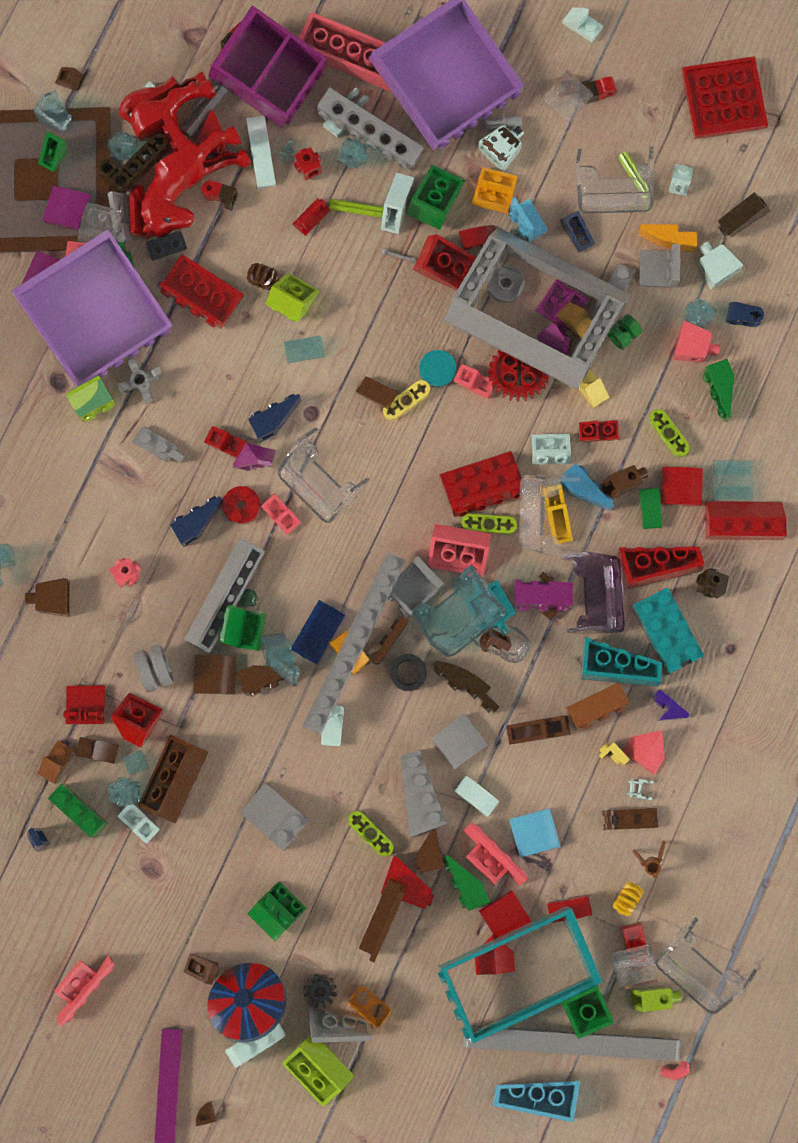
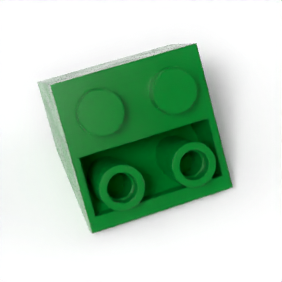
[247,881,307,941]

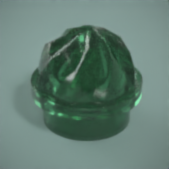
[239,588,258,607]

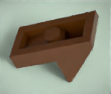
[75,737,119,764]
[184,953,219,985]

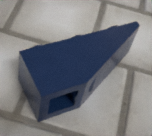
[248,394,301,443]
[170,496,223,547]

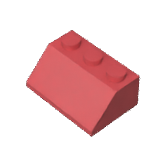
[427,524,491,578]

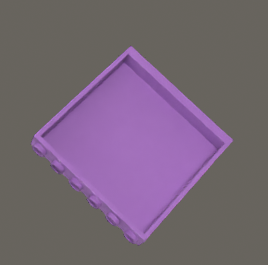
[369,0,524,151]
[12,230,173,388]

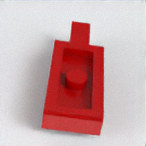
[129,184,147,238]

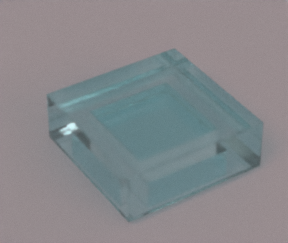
[122,750,148,776]

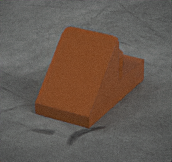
[38,740,75,784]

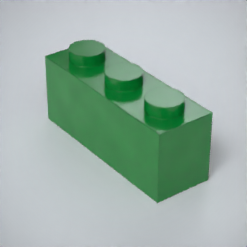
[48,784,108,838]

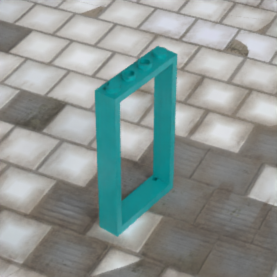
[437,906,603,1043]

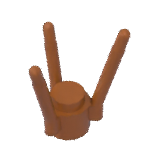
[633,841,666,878]

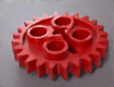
[488,350,549,402]

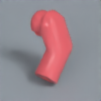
[660,1061,690,1080]

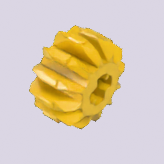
[613,881,644,916]

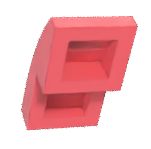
[454,364,494,399]
[260,493,301,535]

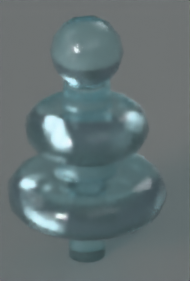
[278,139,295,163]

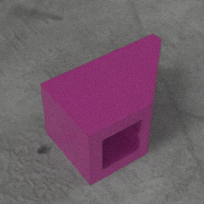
[537,322,570,356]

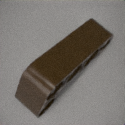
[99,133,168,193]

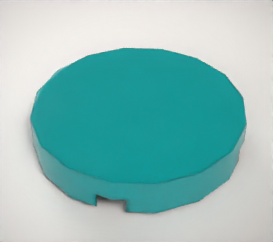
[419,350,457,388]

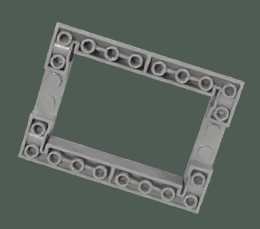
[444,228,631,390]

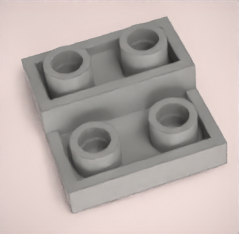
[431,714,488,770]

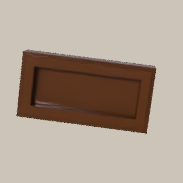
[356,376,398,409]

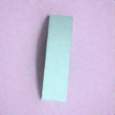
[247,115,276,189]

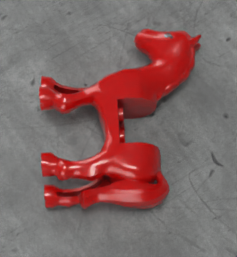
[119,72,252,240]

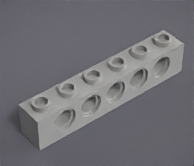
[317,87,424,171]

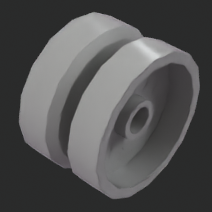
[134,644,174,693]

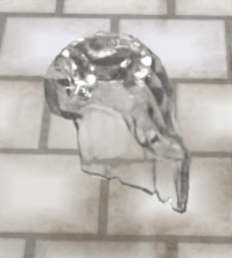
[471,625,531,663]

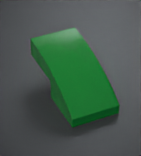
[639,487,662,529]

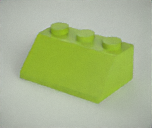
[281,1034,354,1107]

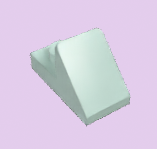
[562,7,603,43]

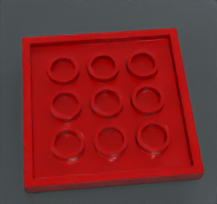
[681,56,768,139]

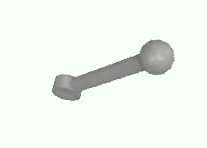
[381,248,417,264]

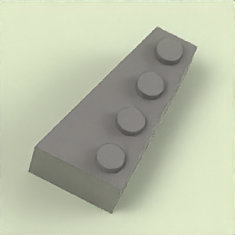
[401,750,447,837]

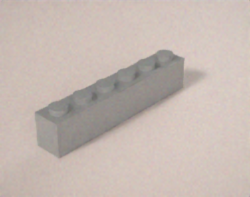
[184,539,265,653]

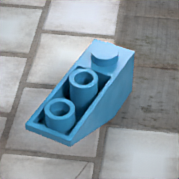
[558,463,614,511]

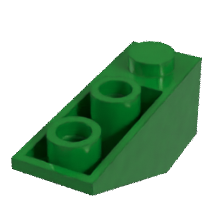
[702,359,734,423]
[443,855,490,911]

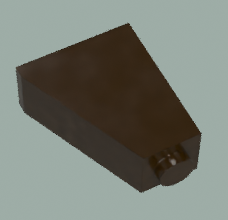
[718,192,771,237]

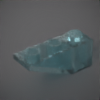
[262,633,300,687]

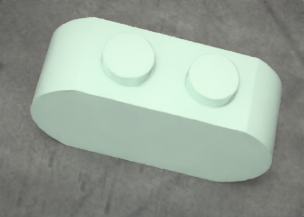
[225,1024,286,1068]

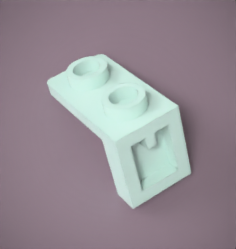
[321,705,344,747]

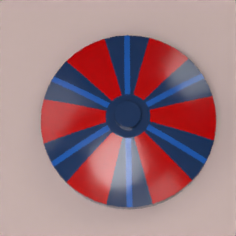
[207,963,287,1043]

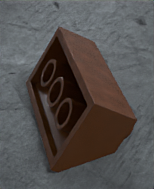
[137,735,208,824]

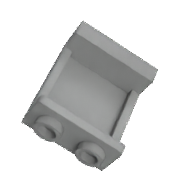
[388,556,444,617]

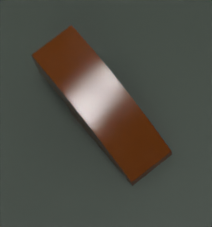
[506,716,571,745]

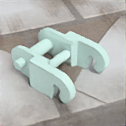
[627,779,653,800]

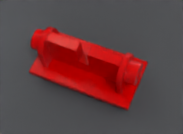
[292,198,331,236]

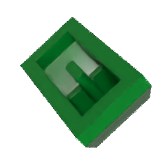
[38,131,69,172]

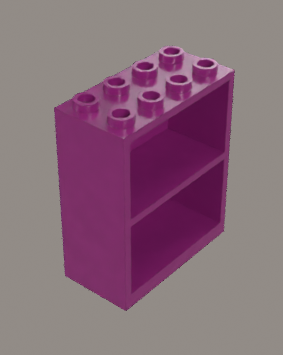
[208,5,327,128]

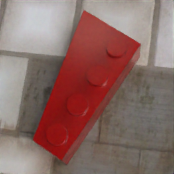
[618,547,705,589]

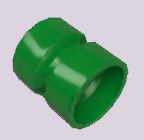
[607,314,643,350]

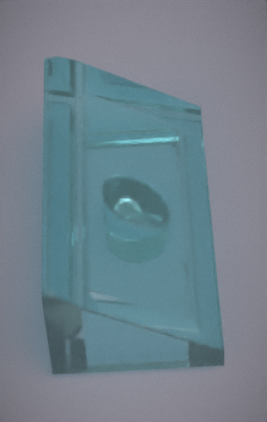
[284,336,325,363]

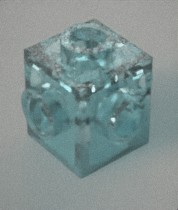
[108,132,138,160]
[337,138,368,168]
[683,298,717,329]
[108,777,140,807]

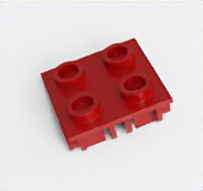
[63,686,105,724]

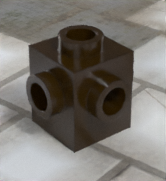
[696,568,729,599]

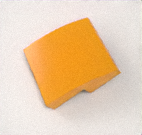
[472,167,518,214]

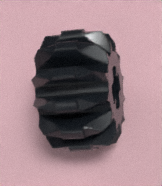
[304,974,337,1008]

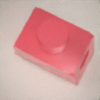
[673,321,720,363]

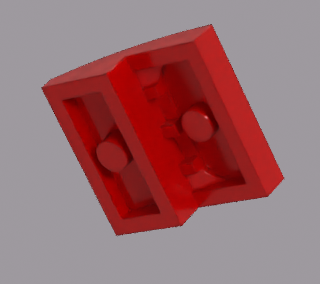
[661,467,703,507]
[479,890,531,945]

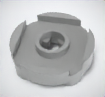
[487,264,525,303]

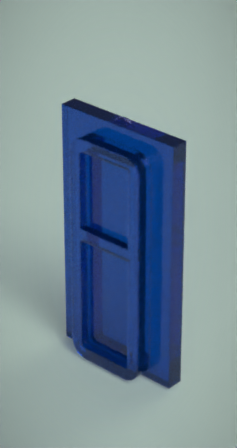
[290,600,346,665]

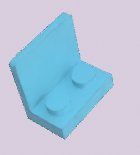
[509,198,548,243]

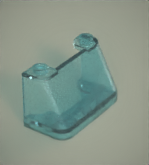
[413,565,506,657]

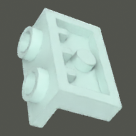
[531,434,571,465]

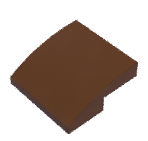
[193,655,236,695]

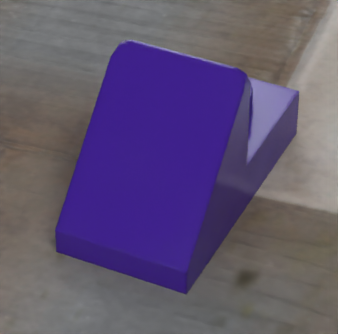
[653,689,690,721]

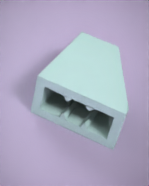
[381,173,414,234]

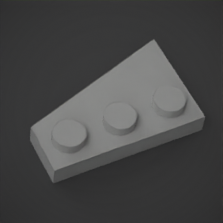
[307,1005,372,1043]

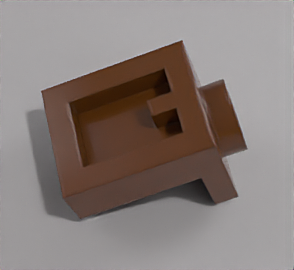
[479,628,512,652]

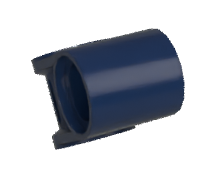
[726,302,764,327]

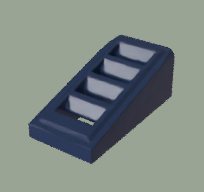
[560,210,595,253]
[27,828,50,852]

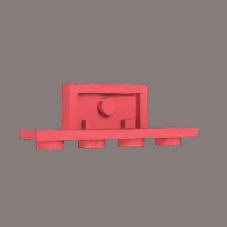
[463,822,529,886]
[54,955,114,1026]

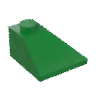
[561,985,615,1039]

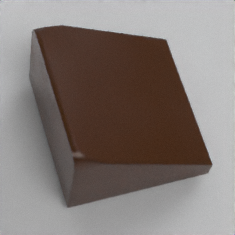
[55,67,82,90]

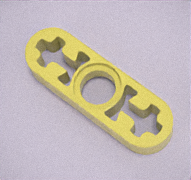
[383,380,430,421]

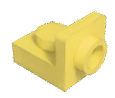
[598,742,630,765]

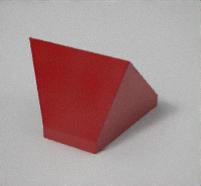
[474,934,515,975]

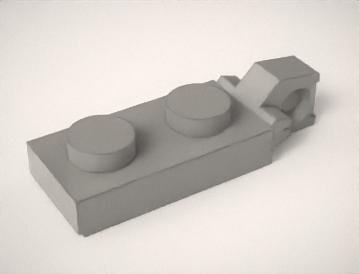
[108,191,131,244]
[133,426,185,464]

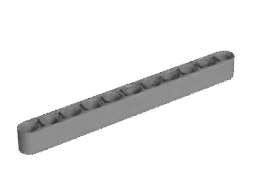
[462,1025,681,1061]

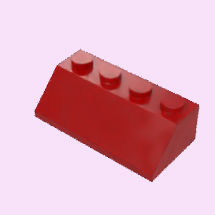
[705,501,787,540]

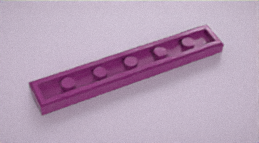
[154,1028,183,1143]

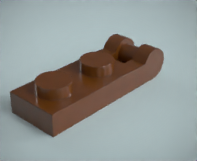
[370,617,409,665]
[602,808,658,830]

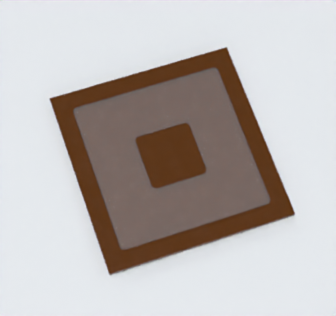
[0,107,111,253]

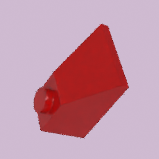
[111,693,163,748]

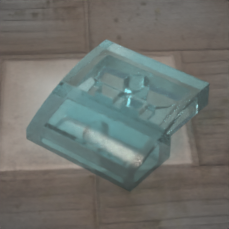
[713,460,753,500]

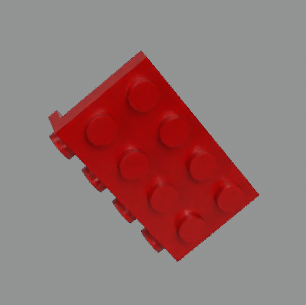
[158,254,244,329]
[439,451,525,517]

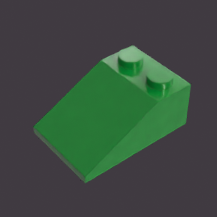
[407,165,465,230]

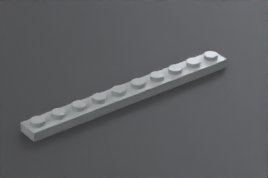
[303,553,406,735]

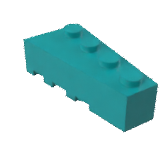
[581,637,662,687]

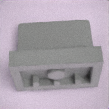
[639,244,680,288]

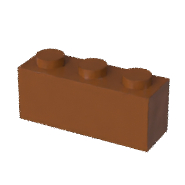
[565,682,629,731]

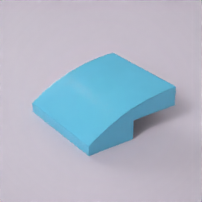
[509,808,560,857]

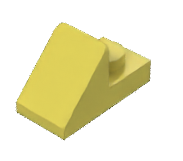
[579,369,609,409]

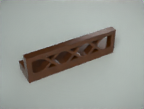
[358,877,407,962]

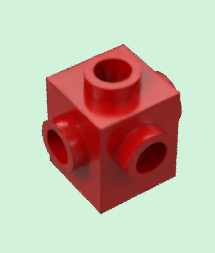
[293,147,322,181]

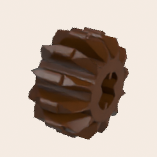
[246,263,279,291]

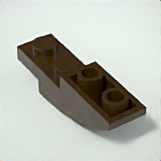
[433,661,499,714]

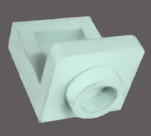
[669,164,693,196]

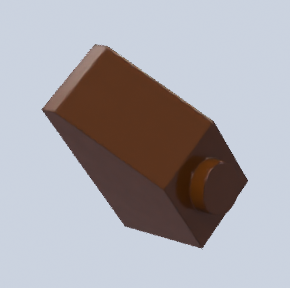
[414,829,444,873]

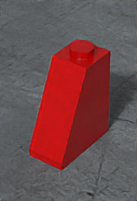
[381,856,434,909]

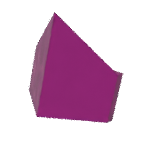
[233,443,275,471]

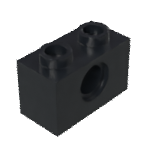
[146,230,188,261]

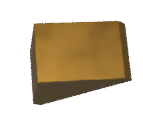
[556,302,592,340]

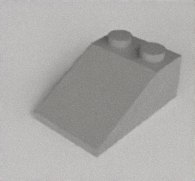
[240,782,310,851]

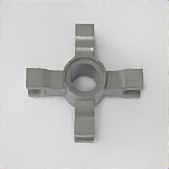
[117,358,163,404]

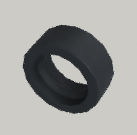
[390,654,426,691]

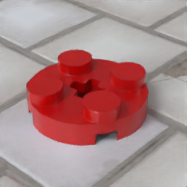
[222,486,261,525]

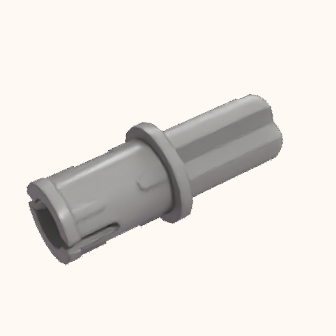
[485,115,522,130]

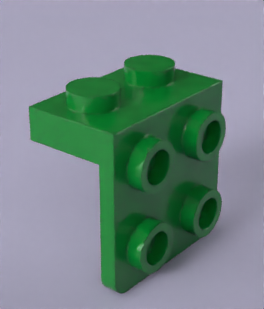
[220,605,267,652]

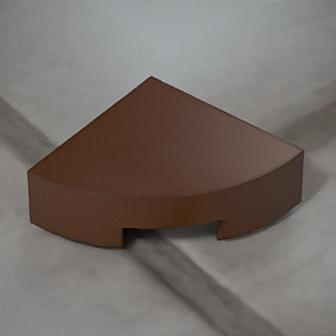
[196,1101,217,1127]

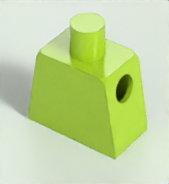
[631,986,681,1012]

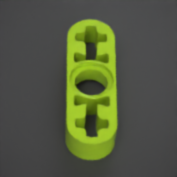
[649,409,690,458]
[462,514,517,535]
[348,811,394,857]

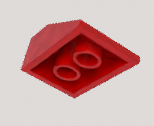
[413,234,477,290]

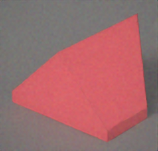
[622,730,665,775]

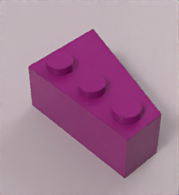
[514,580,573,612]

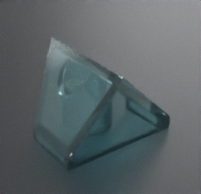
[33,90,72,132]

